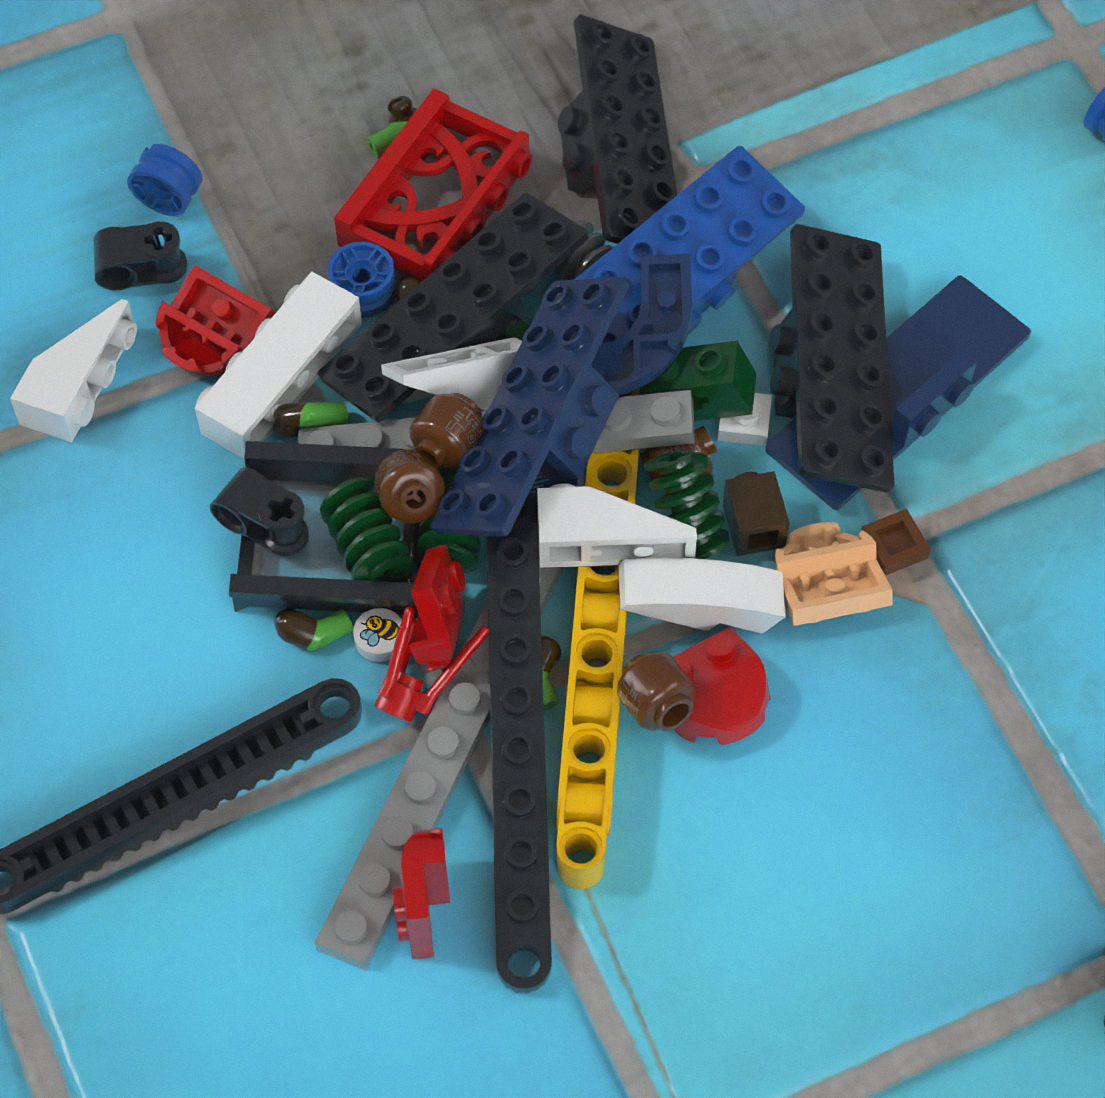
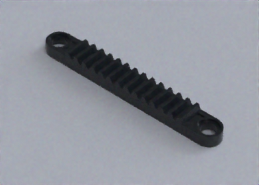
[0,678,362,914]

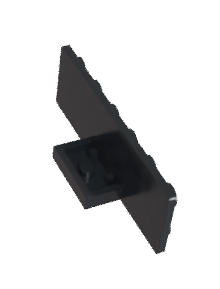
[558,14,677,244]
[318,193,589,422]
[768,224,895,493]

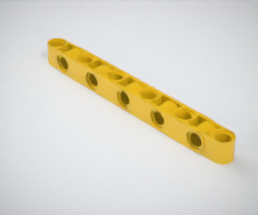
[556,388,640,890]

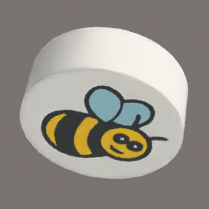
[353,608,402,662]

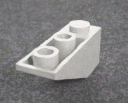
[10,299,137,442]

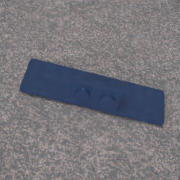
[765,275,1031,510]
[430,277,629,537]

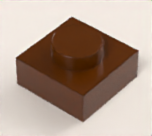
[861,509,931,576]

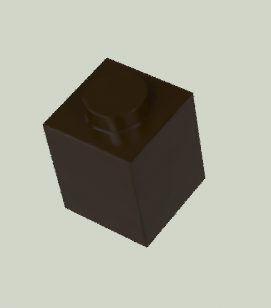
[723,471,790,556]

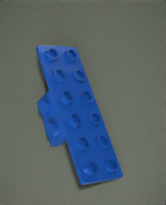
[574,146,805,344]

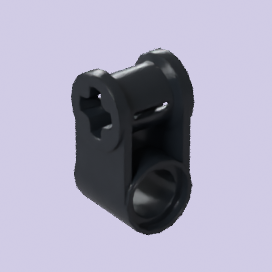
[94,221,188,290]
[209,467,309,556]

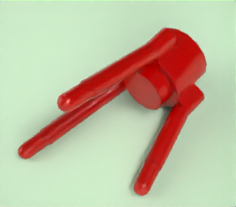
[374,607,489,723]

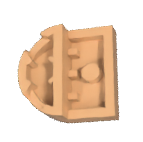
[775,522,893,626]

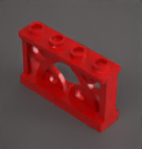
[334,88,533,281]

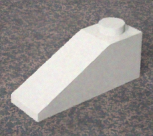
[381,337,522,410]
[537,484,697,568]

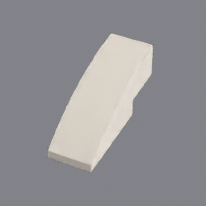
[619,558,786,634]

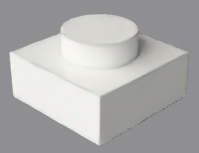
[717,393,772,446]

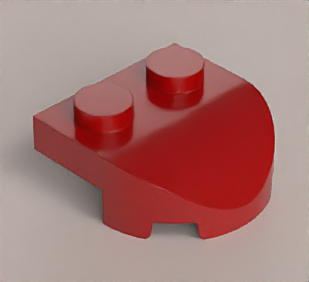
[156,264,276,376]
[408,545,466,672]
[673,626,771,745]
[392,828,450,959]

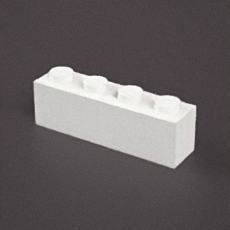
[195,271,362,459]

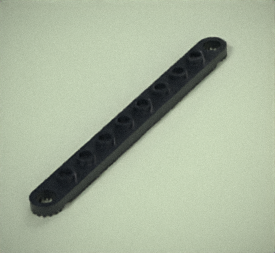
[486,492,552,994]

